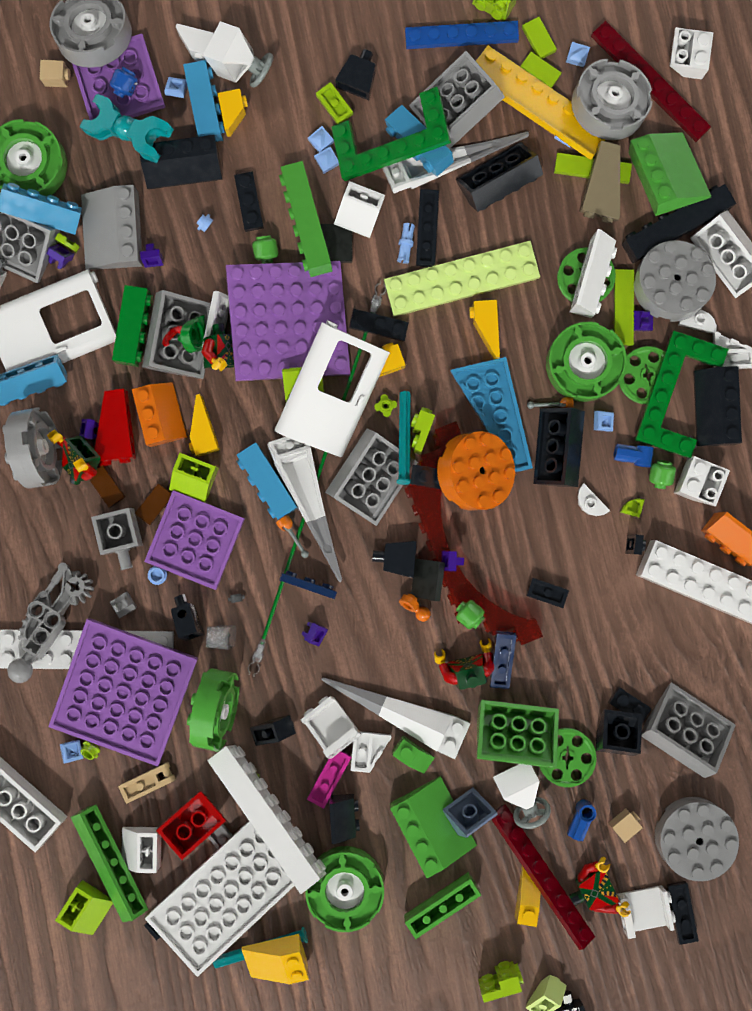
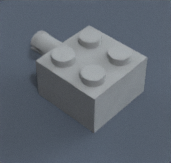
[91,508,143,570]

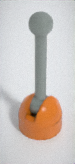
[527,397,574,409]
[276,515,309,558]

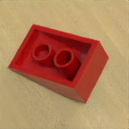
[156,791,227,860]

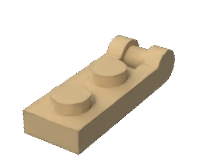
[118,762,176,804]

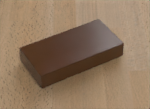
[90,466,125,508]
[135,483,172,525]

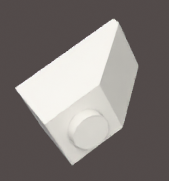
[176,24,214,62]

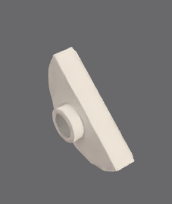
[678,310,717,334]
[577,483,610,516]

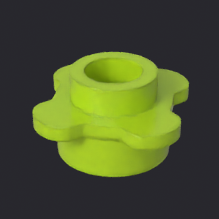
[374,394,397,417]
[80,741,100,760]

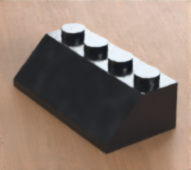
[140,135,222,190]
[456,142,543,212]
[693,366,742,446]
[533,408,585,487]

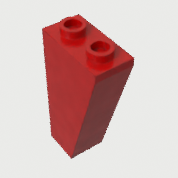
[95,388,136,466]

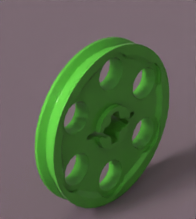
[557,247,616,302]
[619,346,665,404]
[539,728,596,787]

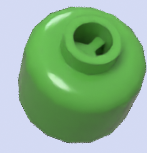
[252,235,279,264]
[649,460,676,489]
[456,600,485,629]

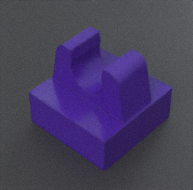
[140,243,164,268]
[46,244,74,269]
[634,311,653,331]
[79,419,99,439]
[442,551,464,571]
[302,622,328,646]

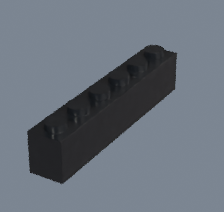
[622,184,737,264]

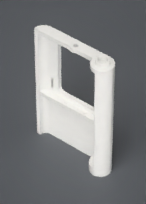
[0,269,116,372]
[274,320,390,457]

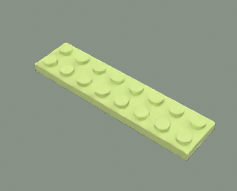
[384,241,540,317]

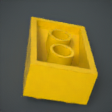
[242,934,309,984]

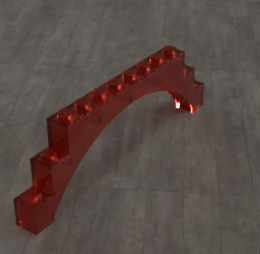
[404,421,543,645]

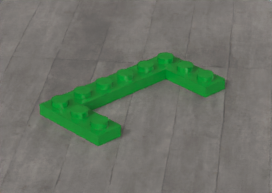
[331,87,451,181]
[635,331,729,458]

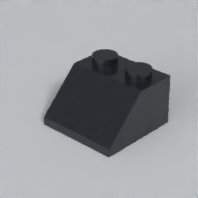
[596,709,642,756]
[329,794,360,844]

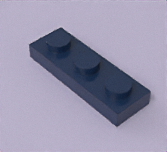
[279,570,337,599]
[490,631,517,689]

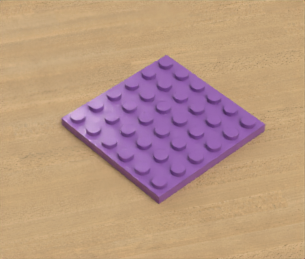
[226,261,350,381]
[48,618,198,766]

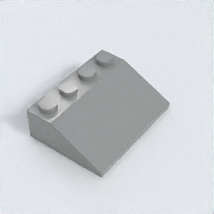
[409,51,505,149]
[81,185,143,270]
[0,212,60,283]
[142,290,211,379]
[325,429,418,526]
[642,682,736,778]

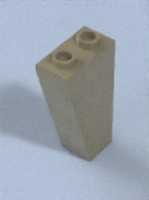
[579,141,620,224]

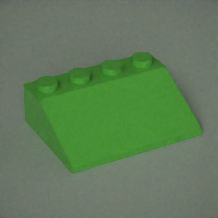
[628,132,711,216]
[477,700,559,768]
[390,776,477,878]

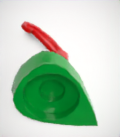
[162,315,205,353]

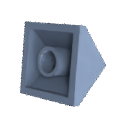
[443,787,498,838]

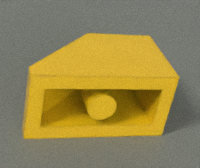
[218,89,248,137]
[379,343,406,377]

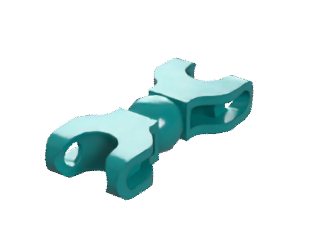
[79,94,174,163]

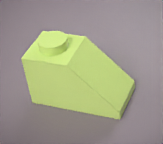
[526,975,567,1011]

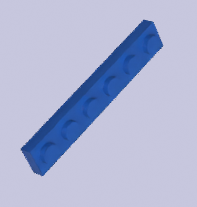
[405,21,519,49]

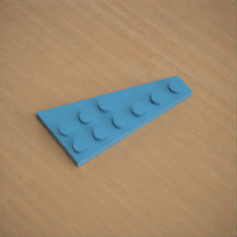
[450,357,533,472]

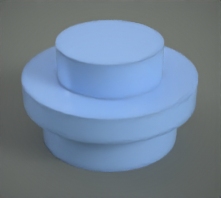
[196,214,213,232]
[148,566,167,585]

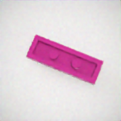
[307,751,352,809]

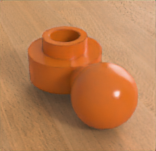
[399,594,431,622]

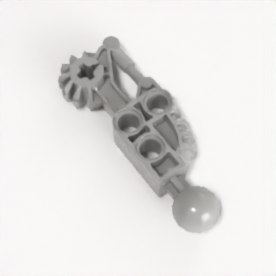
[7,563,94,683]

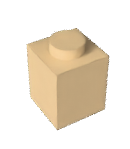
[40,60,71,87]
[609,808,642,843]

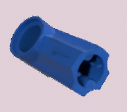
[613,444,654,467]
[567,799,596,841]

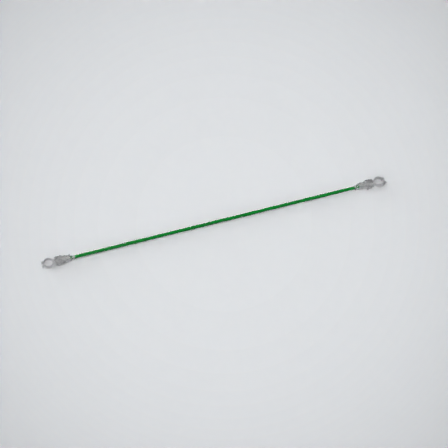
[248,282,386,677]

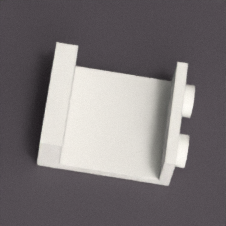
[617,885,676,939]

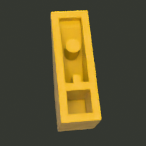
[469,300,500,360]
[189,394,220,457]
[514,866,541,927]

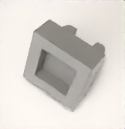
[110,592,137,618]

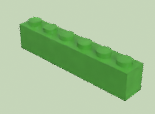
[279,161,333,277]
[70,804,148,922]

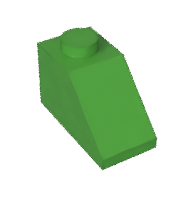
[392,736,435,774]

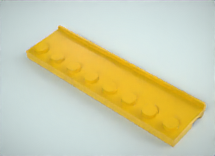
[476,45,605,160]

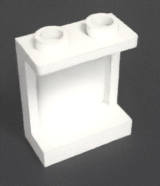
[301,696,362,759]

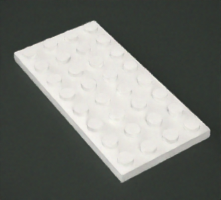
[145,821,294,977]

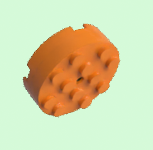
[437,431,515,510]

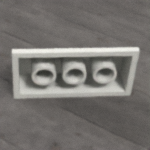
[690,210,752,298]
[570,229,617,318]

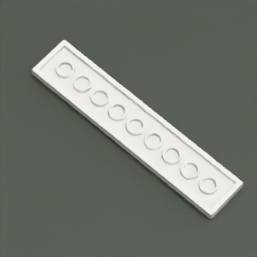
[0,629,174,669]

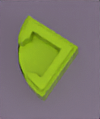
[55,233,80,253]
[620,499,645,518]

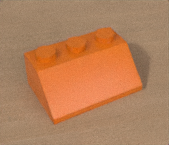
[132,382,187,447]
[701,512,752,567]

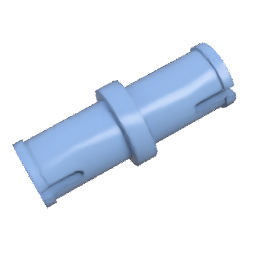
[397,223,415,264]

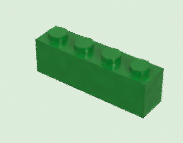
[112,285,153,367]

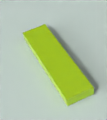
[554,153,632,184]
[613,269,634,346]

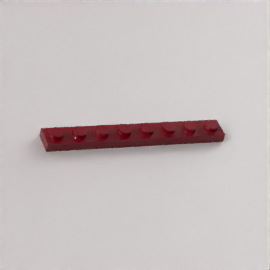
[591,20,711,142]
[491,804,595,950]

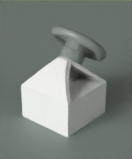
[203,21,273,88]
[493,764,551,829]

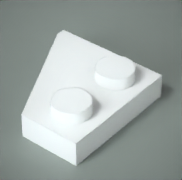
[713,332,752,369]
[351,731,391,773]

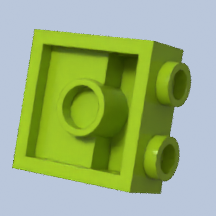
[411,407,435,455]
[478,961,524,1003]

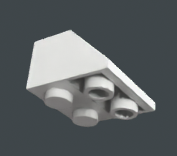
[670,27,713,79]
[334,181,385,238]
[674,456,730,506]
[122,827,162,873]

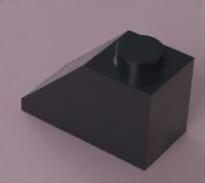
[250,715,296,746]

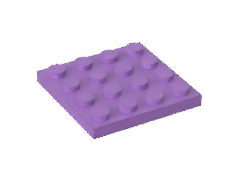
[72,34,165,120]
[144,490,245,590]

